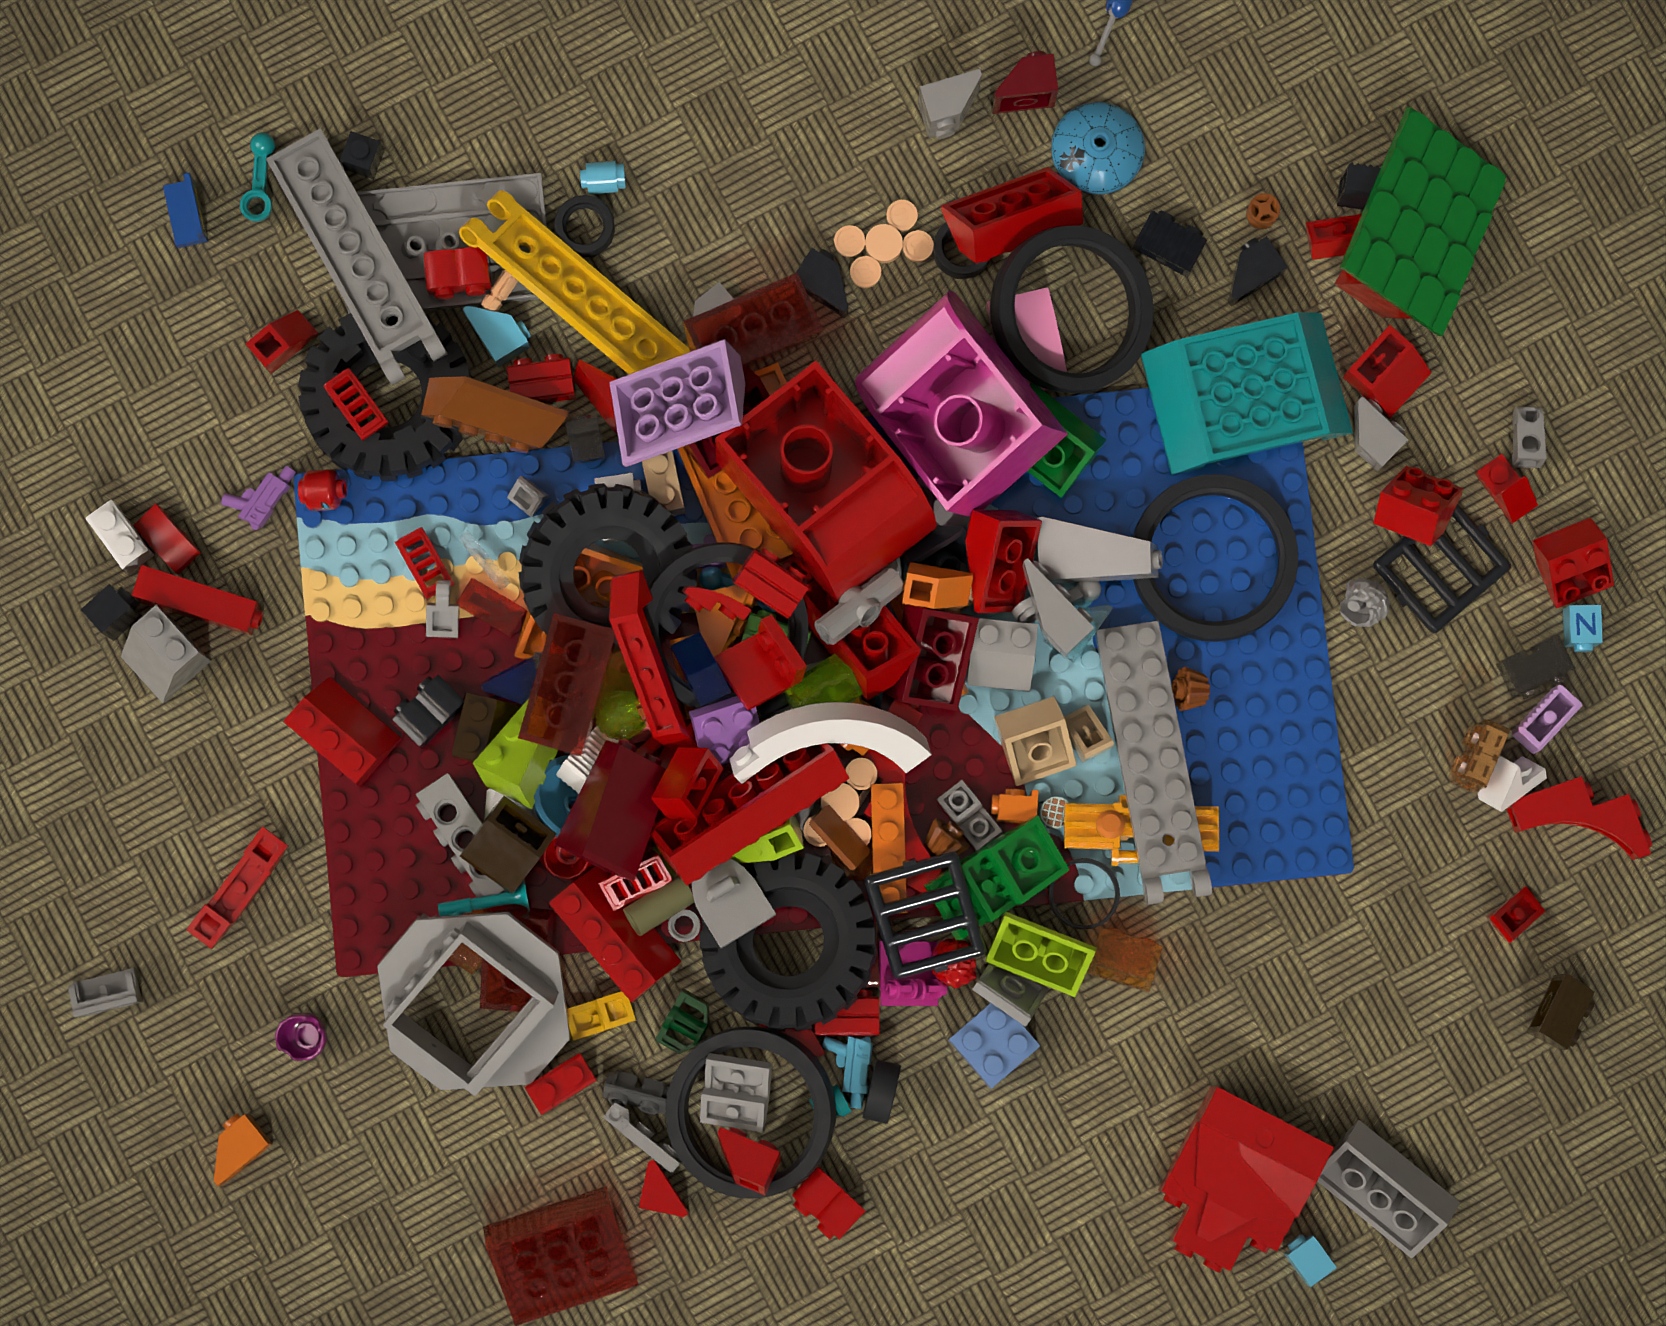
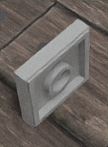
[972,964,1049,1027]

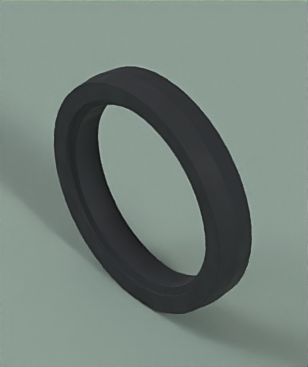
[990,226,1154,393]
[1133,474,1298,642]
[643,542,809,709]
[665,1026,836,1199]

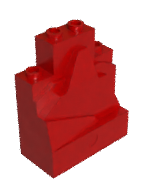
[1158,1087,1334,1273]

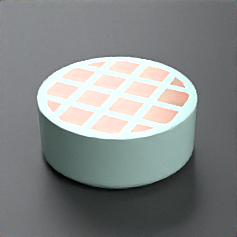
[1040,797,1069,829]

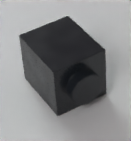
[340,131,385,180]

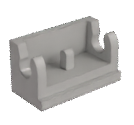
[68,968,143,1018]

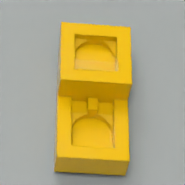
[567,991,636,1042]

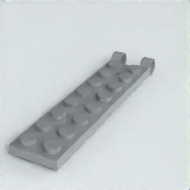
[266,128,448,386]
[1095,621,1212,905]

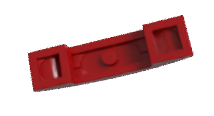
[186,827,289,949]

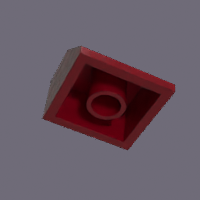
[992,51,1059,114]

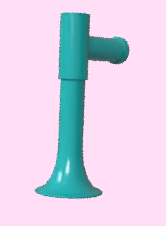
[438,880,530,943]

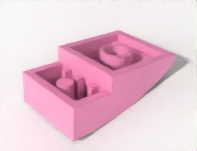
[986,287,1067,391]

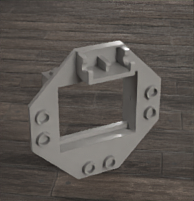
[377,912,571,1096]

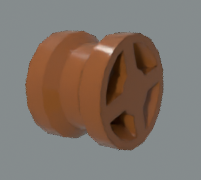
[1246,193,1280,229]

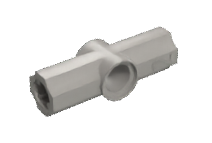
[815,568,905,645]

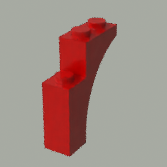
[1506,776,1652,860]

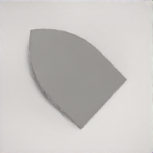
[692,859,776,949]

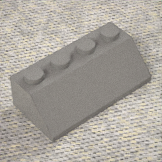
[1318,1120,1460,1258]

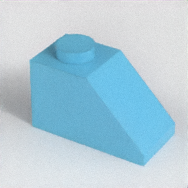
[463,306,531,368]

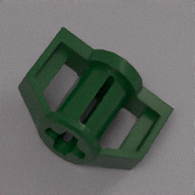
[655,988,710,1054]

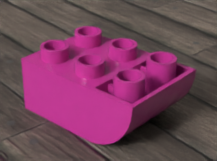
[855,291,1068,517]

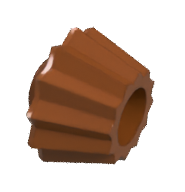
[1171,666,1210,712]
[925,818,970,855]

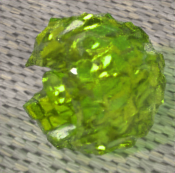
[595,689,646,740]

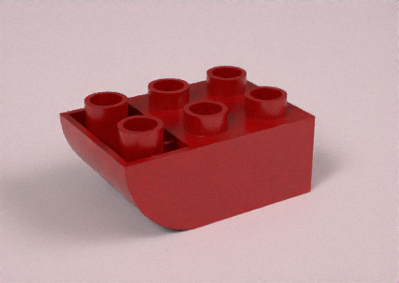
[715,361,937,605]

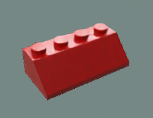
[941,167,1083,263]
[803,580,921,701]
[549,866,682,1003]

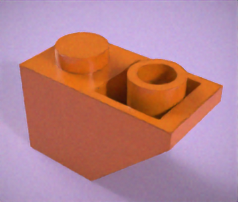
[902,562,973,609]

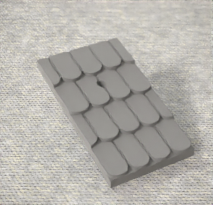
[347,173,547,314]

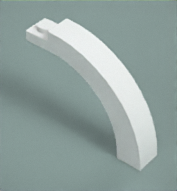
[729,702,932,784]

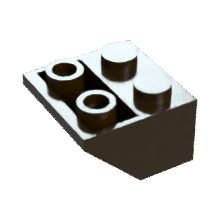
[459,796,557,894]

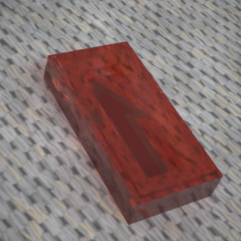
[456,578,527,638]

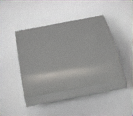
[700,1053,772,1132]

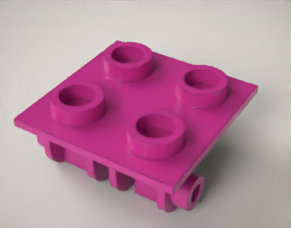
[879,941,947,1006]

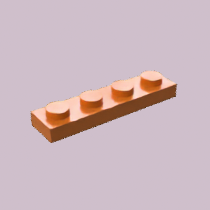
[871,783,907,913]

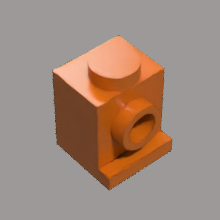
[991,789,1039,824]

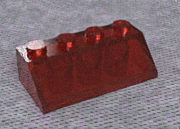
[683,273,824,367]
[518,613,617,758]

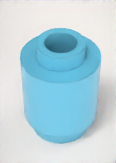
[580,161,626,195]

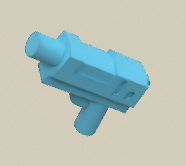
[821,1035,873,1109]

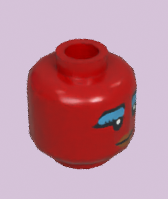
[298,469,347,511]

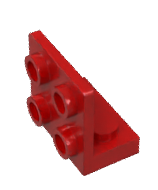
[714,614,807,710]

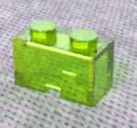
[783,654,863,709]

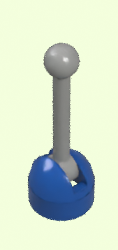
[1089,0,1133,66]

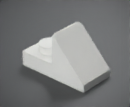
[1478,755,1547,812]

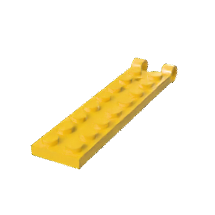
[459,190,692,375]

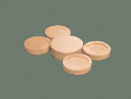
[834,200,934,288]
[803,758,878,847]

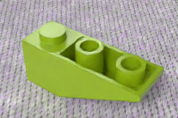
[731,815,804,863]

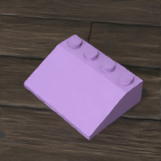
[609,339,745,467]

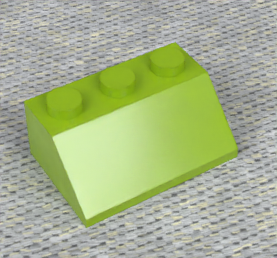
[985,912,1097,997]

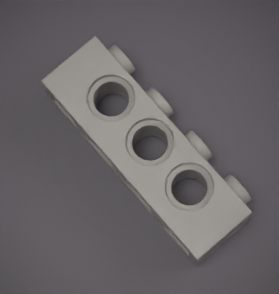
[416,773,507,897]

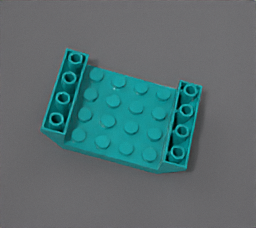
[1140,312,1353,476]

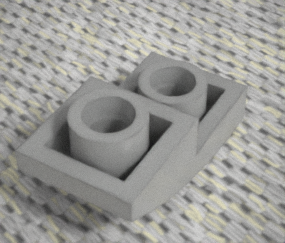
[937,780,1003,851]

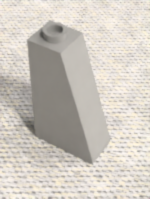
[1037,517,1163,584]

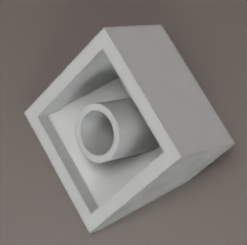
[918,69,982,139]
[967,618,1038,692]

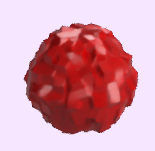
[932,938,977,989]

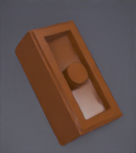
[809,805,870,870]

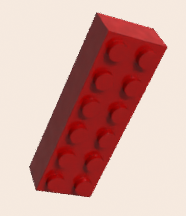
[650,743,849,886]

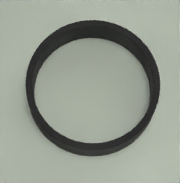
[1048,858,1120,930]

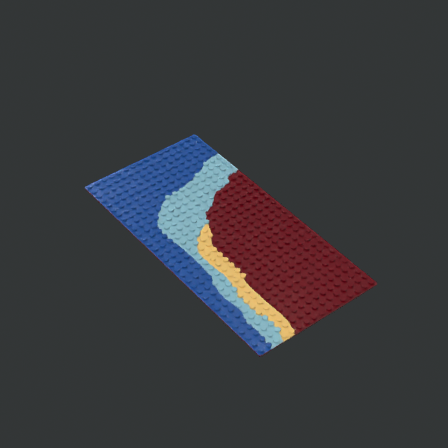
[293,388,1354,977]

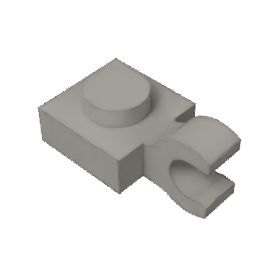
[426,580,459,638]

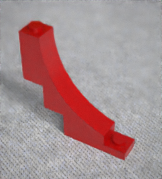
[859,699,942,894]

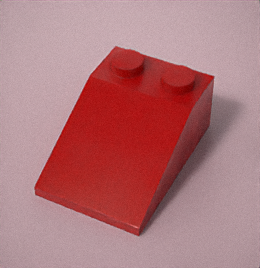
[965,510,1042,613]

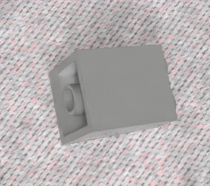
[121,605,211,704]

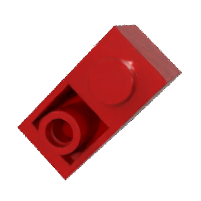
[245,310,319,374]
[717,1127,781,1196]

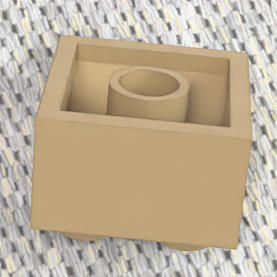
[994,696,1077,786]

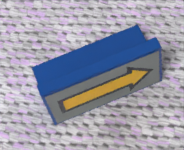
[163,173,208,248]

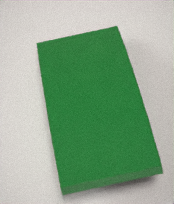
[924,815,1070,940]

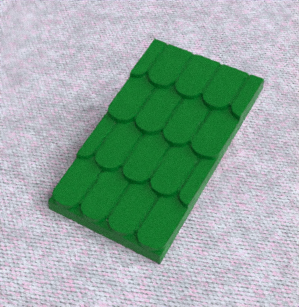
[1334,107,1506,336]

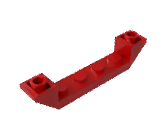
[609,569,698,753]

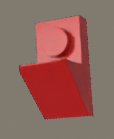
[1474,454,1538,524]
[1486,886,1545,943]

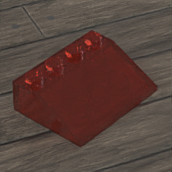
[483,1186,639,1326]

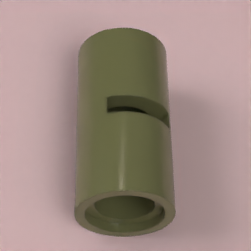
[623,875,695,936]

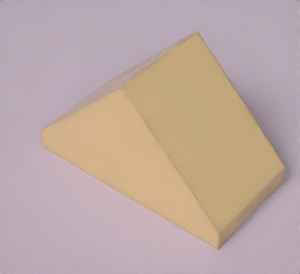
[1064,704,1114,763]

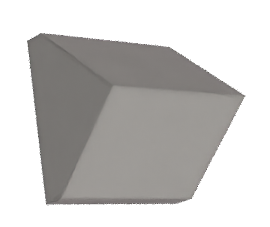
[507,476,550,517]

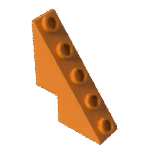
[670,585,758,719]

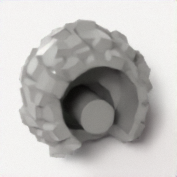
[1339,578,1390,627]

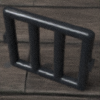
[1373,504,1511,633]
[865,852,986,979]

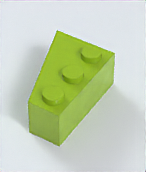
[473,694,568,809]

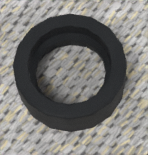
[554,195,615,258]
[933,222,991,280]
[863,1059,901,1124]

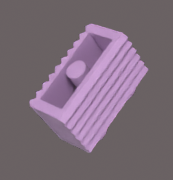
[1512,685,1583,754]

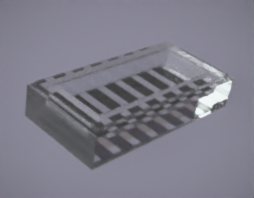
[459,530,510,590]

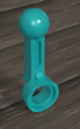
[240,132,275,222]

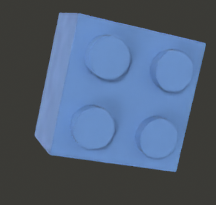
[948,1002,1040,1089]

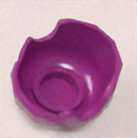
[275,1013,328,1061]

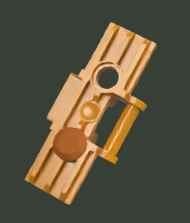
[1064,795,1219,866]

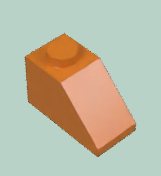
[214,1113,273,1186]

